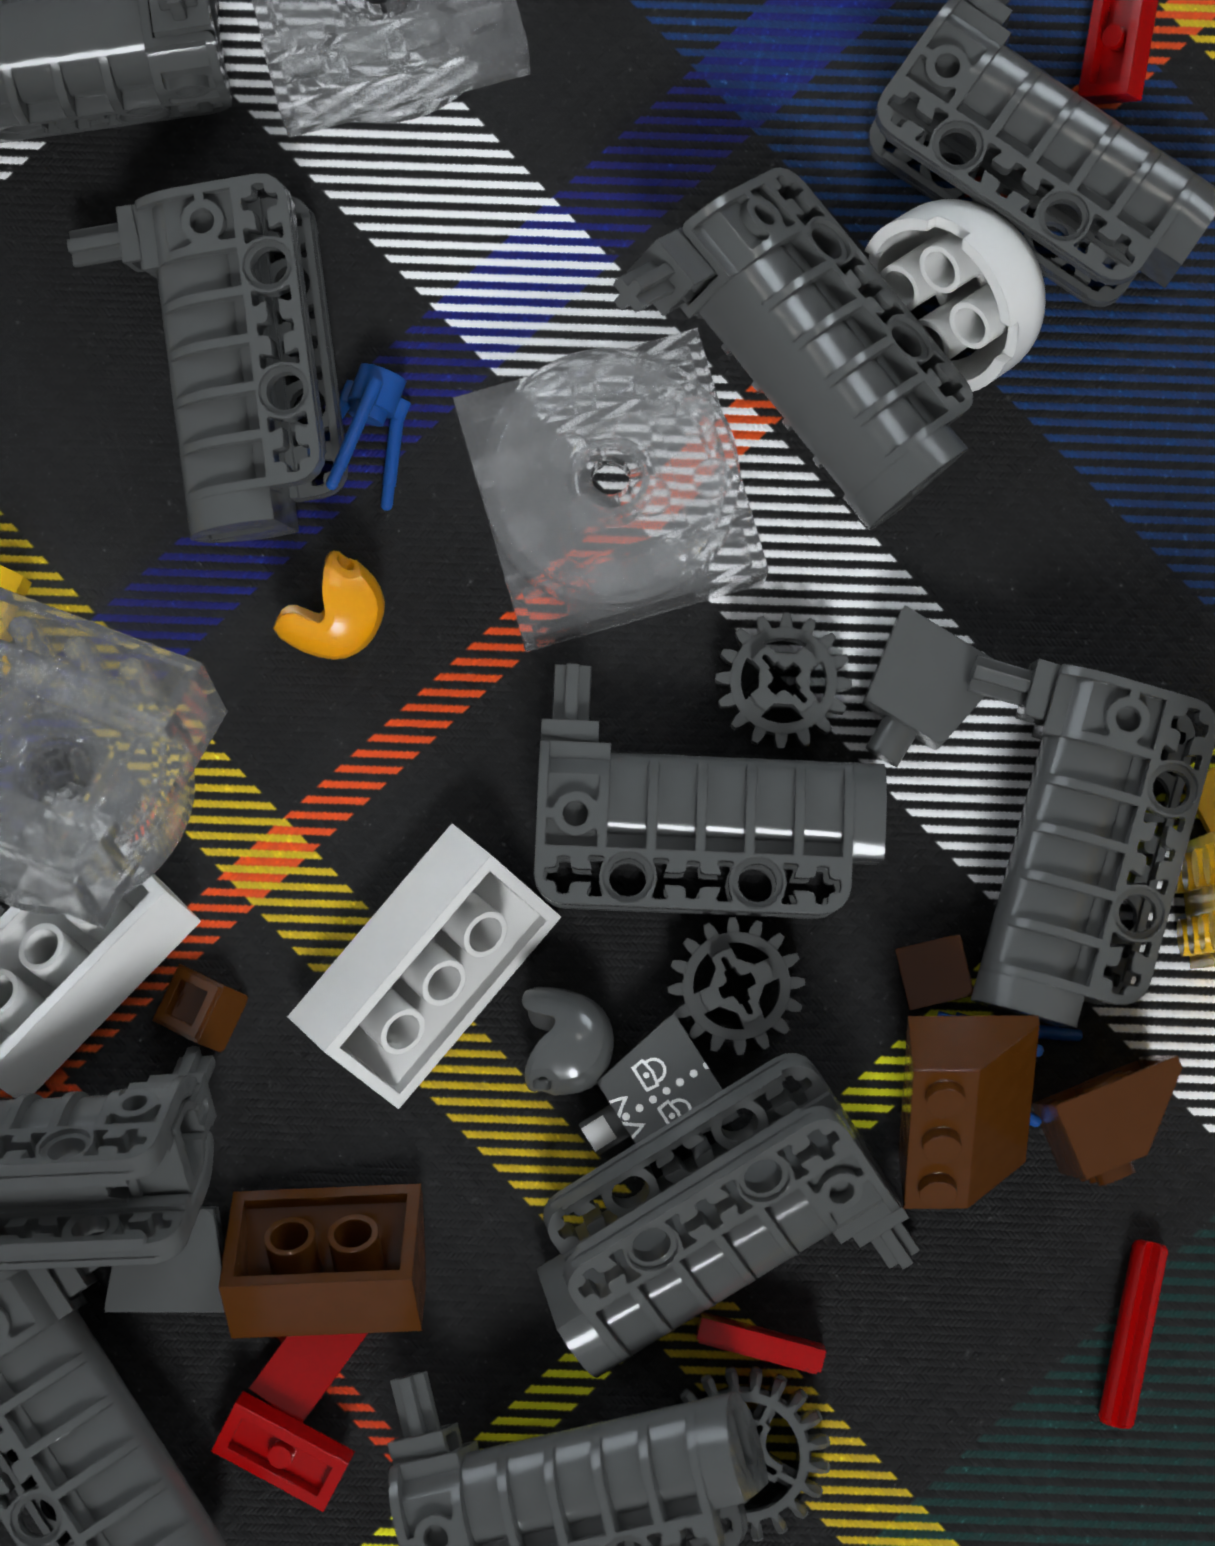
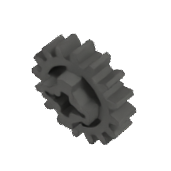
[715,612,852,751]
[667,917,805,1055]

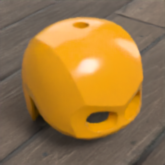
[273,551,385,660]

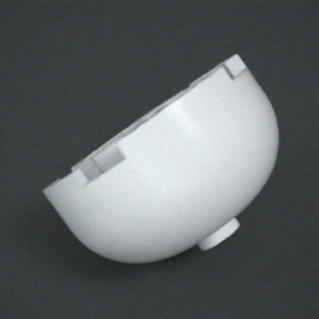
[865,199,1046,392]

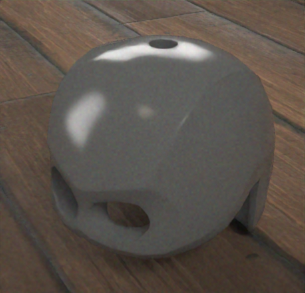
[522,986,614,1096]

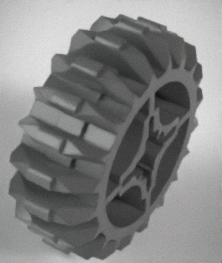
[680,1366,830,1542]

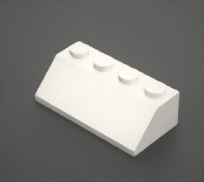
[0,820,201,1099]
[287,824,561,1109]

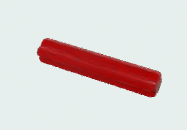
[1098,1239,1168,1429]

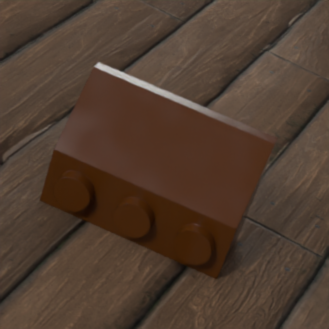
[899,1015,1040,1209]
[1032,1055,1183,1186]
[219,1183,426,1339]

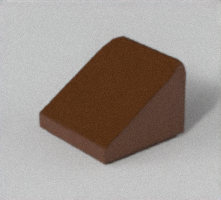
[895,934,973,1011]
[152,964,248,1052]

